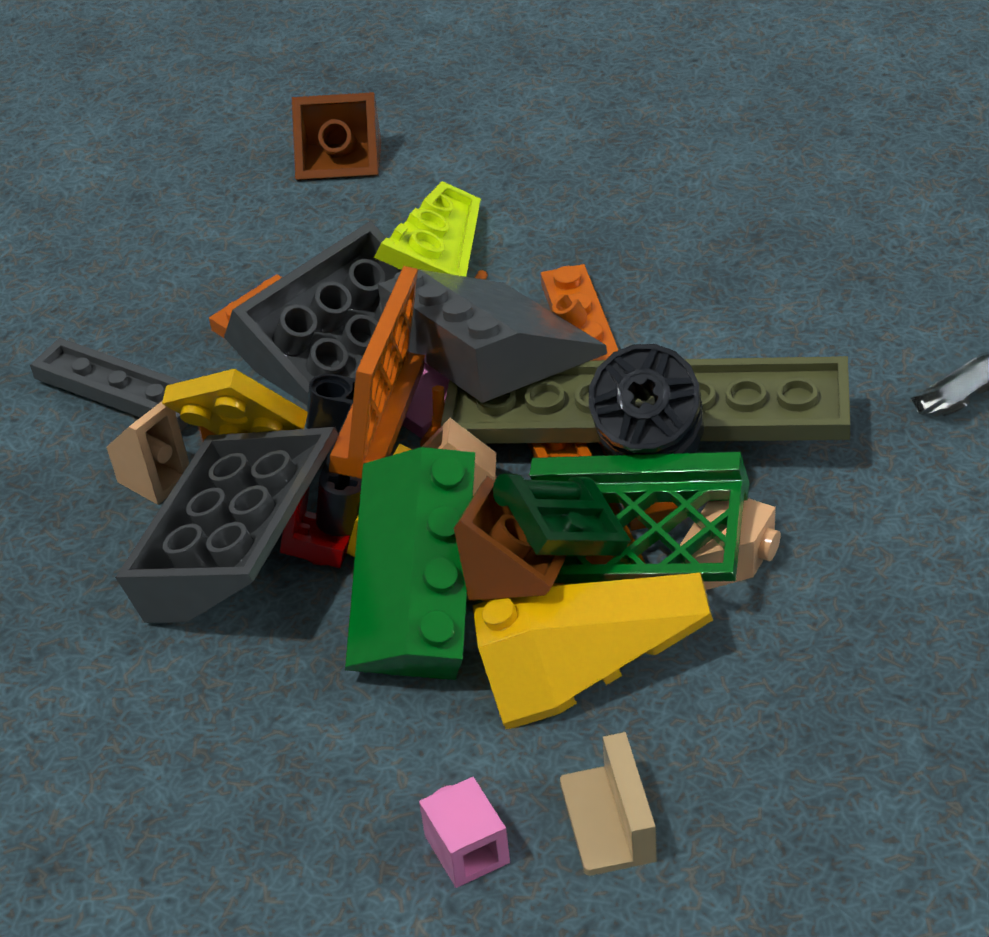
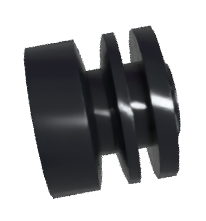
[589,344,704,456]

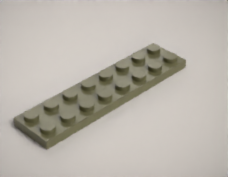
[441,356,850,444]

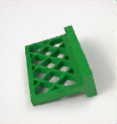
[529,452,749,583]

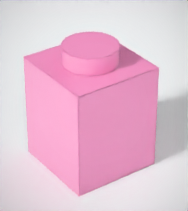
[419,777,510,888]

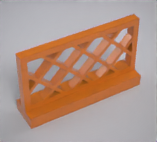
[329,266,425,479]

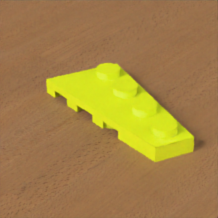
[374,181,481,277]

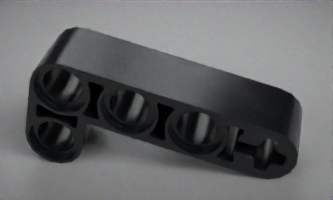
[306,374,362,537]

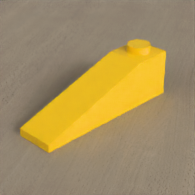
[473,573,713,729]

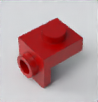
[280,487,351,568]

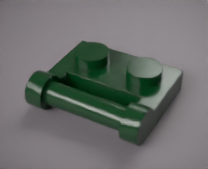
[493,473,631,556]

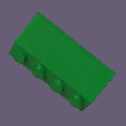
[345,447,476,680]

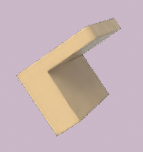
[560,732,657,876]

